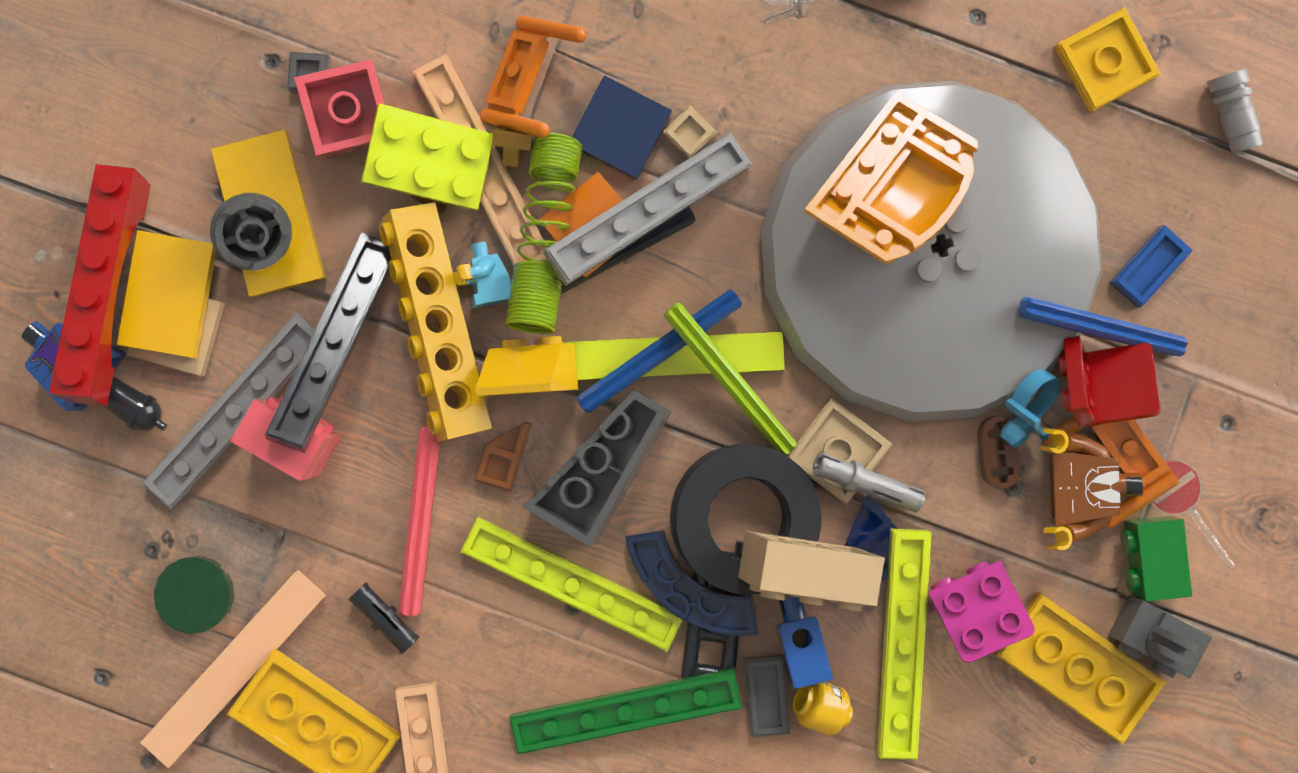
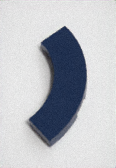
[625,530,759,636]

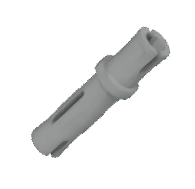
[812,452,925,513]

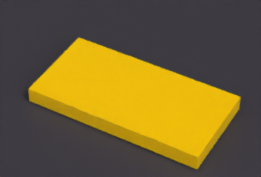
[211,129,327,298]
[994,592,1166,745]
[227,648,401,773]

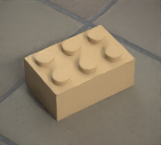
[738,531,885,611]

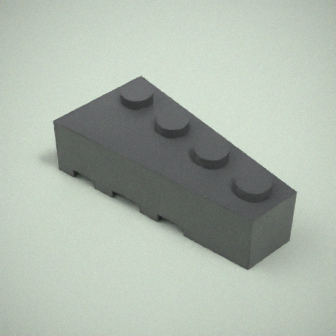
[523,390,672,547]

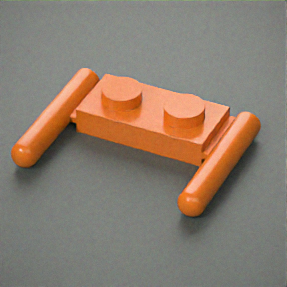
[480,15,587,138]
[1043,415,1180,528]

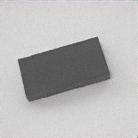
[744,655,790,737]

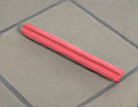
[399,426,440,616]

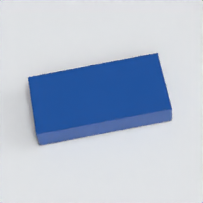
[1109,225,1193,308]

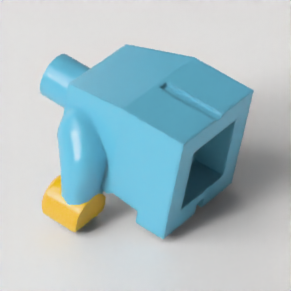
[453,242,511,310]

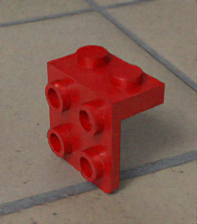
[1059,336,1161,427]

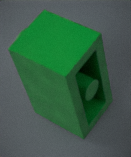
[1121,516,1192,602]

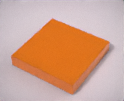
[539,172,623,278]

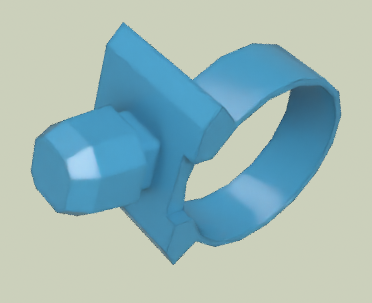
[1000,369,1061,448]

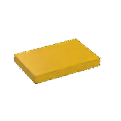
[117,230,216,358]

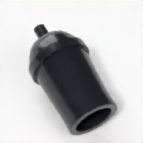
[103,377,167,431]

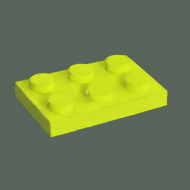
[361,103,493,211]

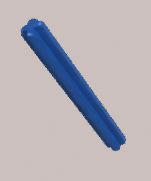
[577,289,742,413]
[1018,297,1188,357]

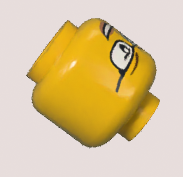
[793,681,853,736]

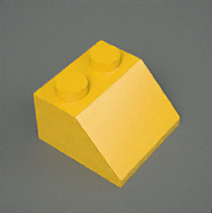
[475,336,578,396]

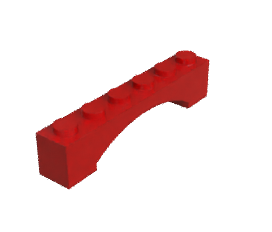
[49,164,150,406]

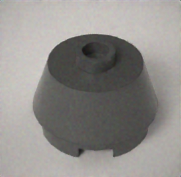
[210,193,292,270]

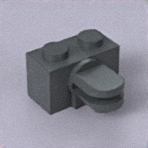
[1108,595,1212,678]

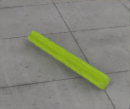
[664,302,796,455]

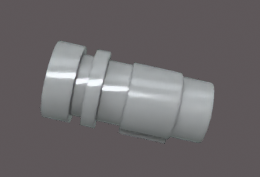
[1207,68,1263,154]

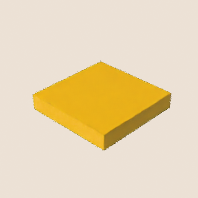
[1054,7,1161,113]

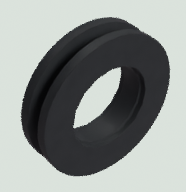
[670,444,822,595]

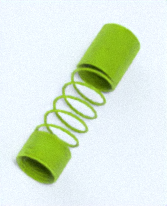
[505,133,583,334]

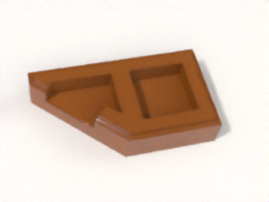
[474,422,532,492]

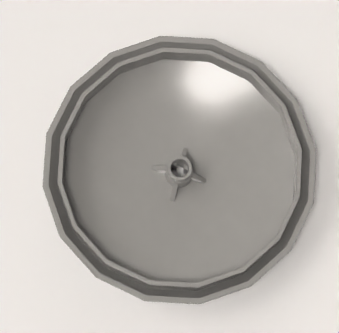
[761,81,1102,422]

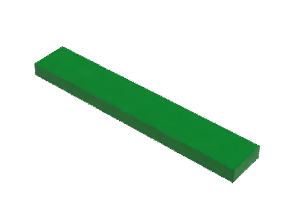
[509,668,743,754]

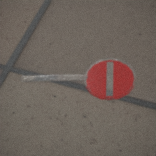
[1150,459,1236,570]

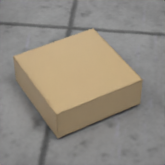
[663,105,717,159]

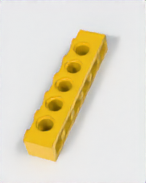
[379,202,492,442]

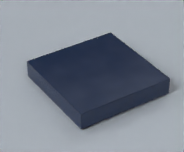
[572,75,672,180]

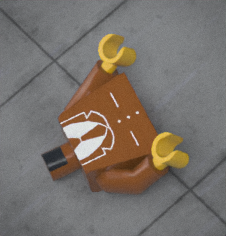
[1040,428,1143,550]

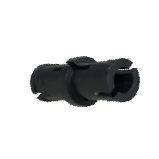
[348,582,420,654]

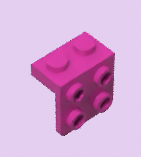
[927,560,1035,663]

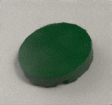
[154,556,234,634]

